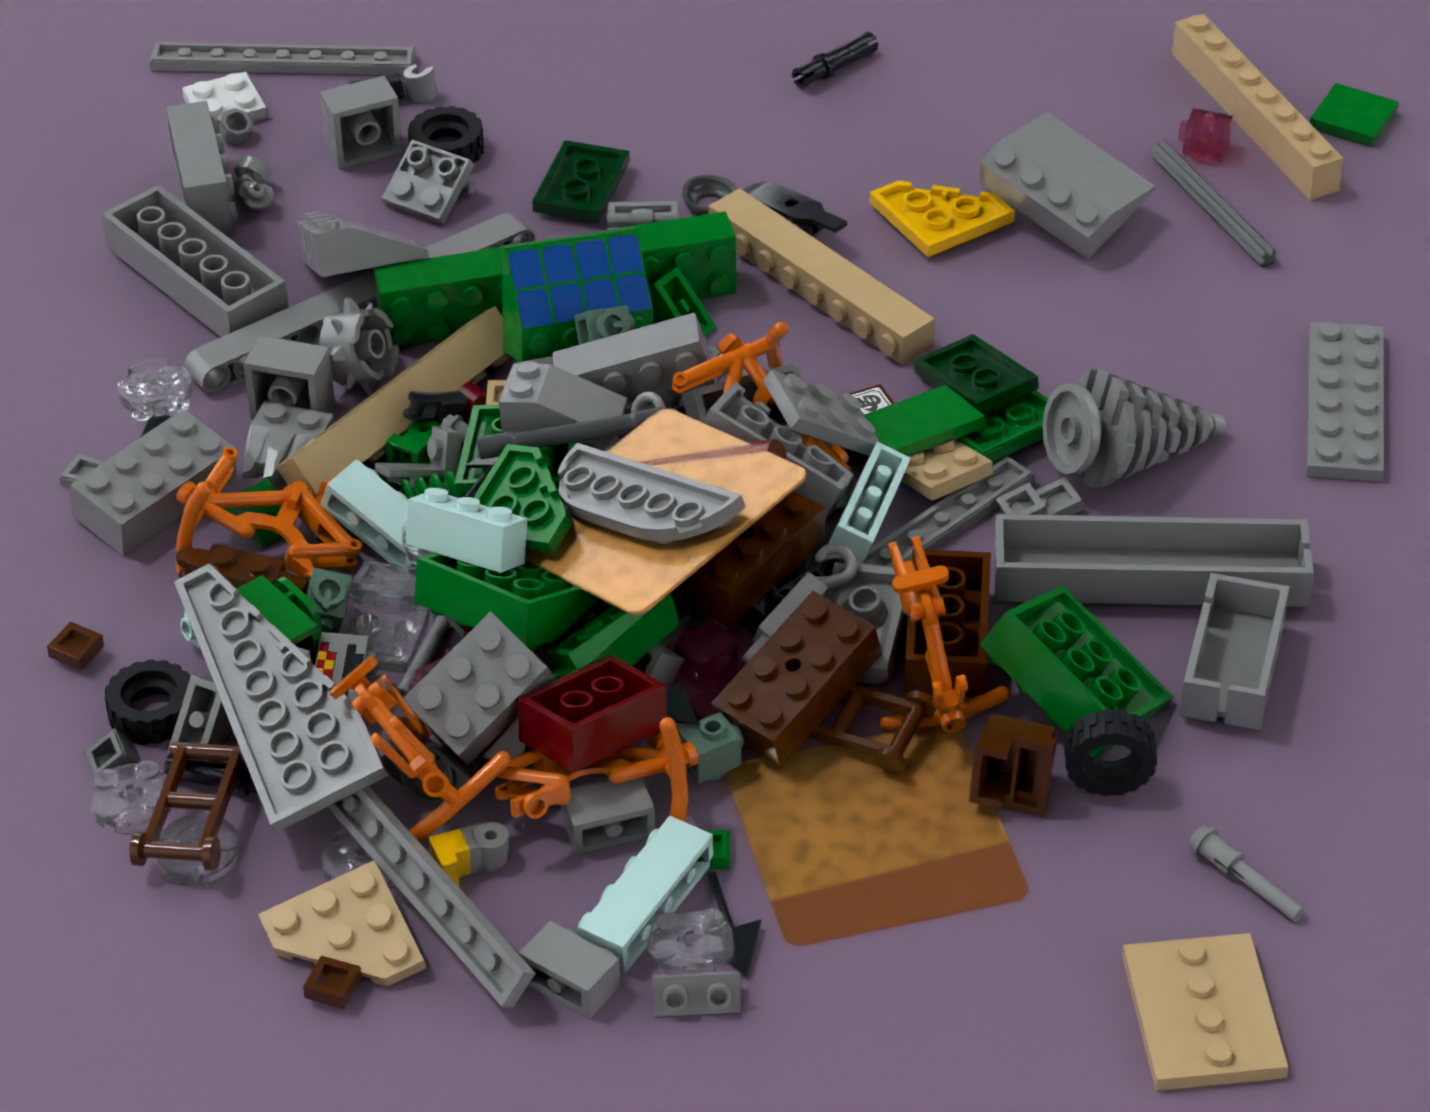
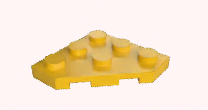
[869,180,1015,257]

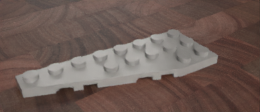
[174,563,389,833]

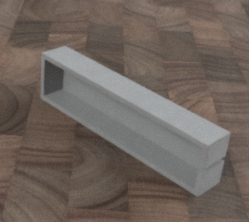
[994,514,1314,607]

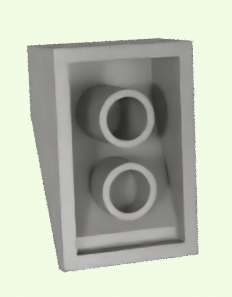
[499,361,628,443]

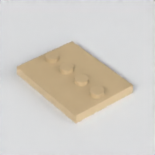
[1122,933,1288,1091]

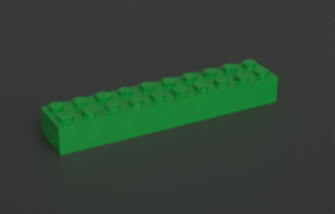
[373,211,737,348]

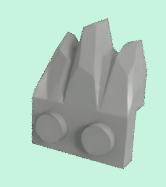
[242,401,335,489]

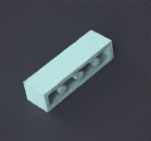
[825,442,911,564]
[577,816,713,975]

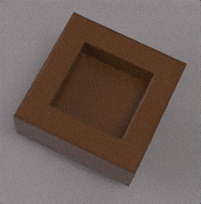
[47,622,104,670]
[303,955,362,1009]

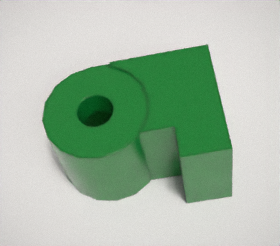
[386,419,440,478]

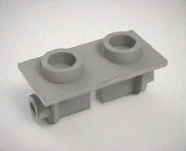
[652,971,741,1017]

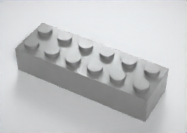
[102,185,289,337]

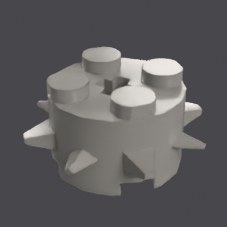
[319,297,399,396]

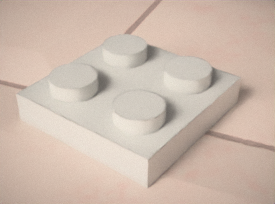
[182,71,267,124]

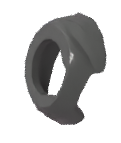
[682,175,737,215]

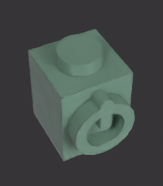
[574,305,635,345]
[306,567,352,633]
[678,712,744,783]

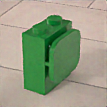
[237,575,322,666]

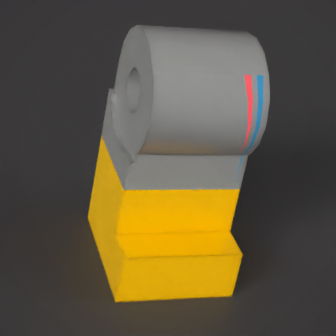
[429,822,510,887]

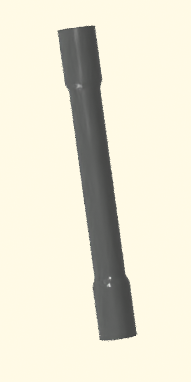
[476,406,667,460]

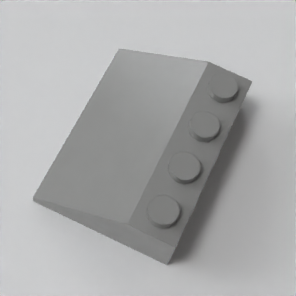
[980,112,1155,260]
[296,210,429,277]

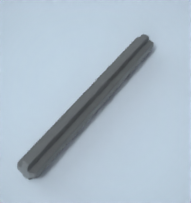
[1151,140,1277,266]

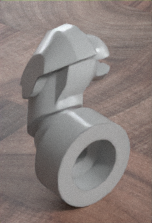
[234,155,274,211]

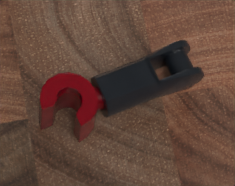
[403,381,487,422]

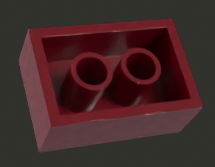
[518,655,667,773]

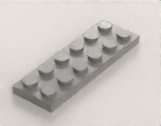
[1306,322,1384,482]

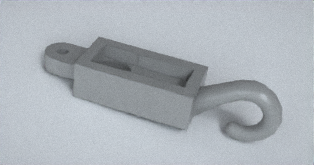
[742,543,858,664]

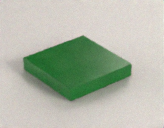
[1310,83,1399,147]

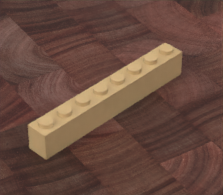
[1172,14,1344,200]
[708,188,935,365]
[276,306,511,498]

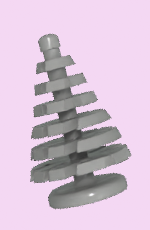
[1042,368,1226,489]

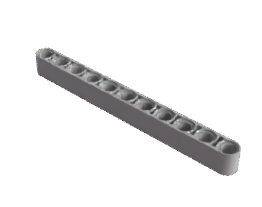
[184,212,535,394]

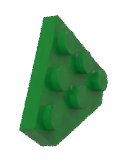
[473,444,572,554]

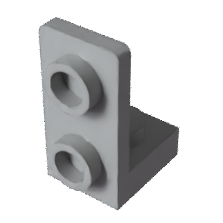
[375,426,461,483]

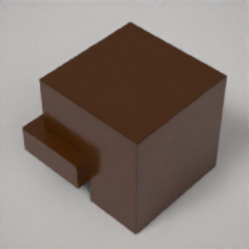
[969,713,1057,817]

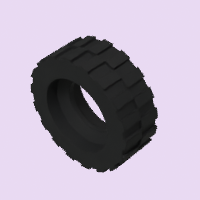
[408,106,484,163]
[104,659,190,745]
[1064,709,1157,796]

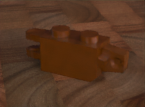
[176,544,309,595]

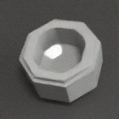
[219,108,253,144]

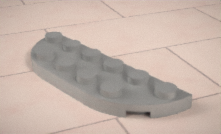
[557,443,746,544]

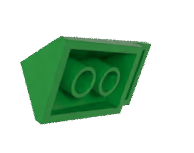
[547,592,680,681]

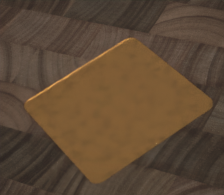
[525,409,807,615]
[726,725,1028,946]

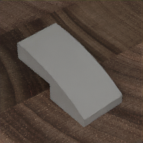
[996,476,1085,515]

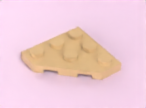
[258,860,427,987]

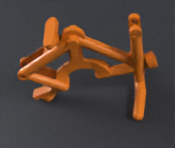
[672,321,850,471]
[176,447,362,582]
[880,536,1011,733]
[329,655,511,843]
[495,717,699,822]

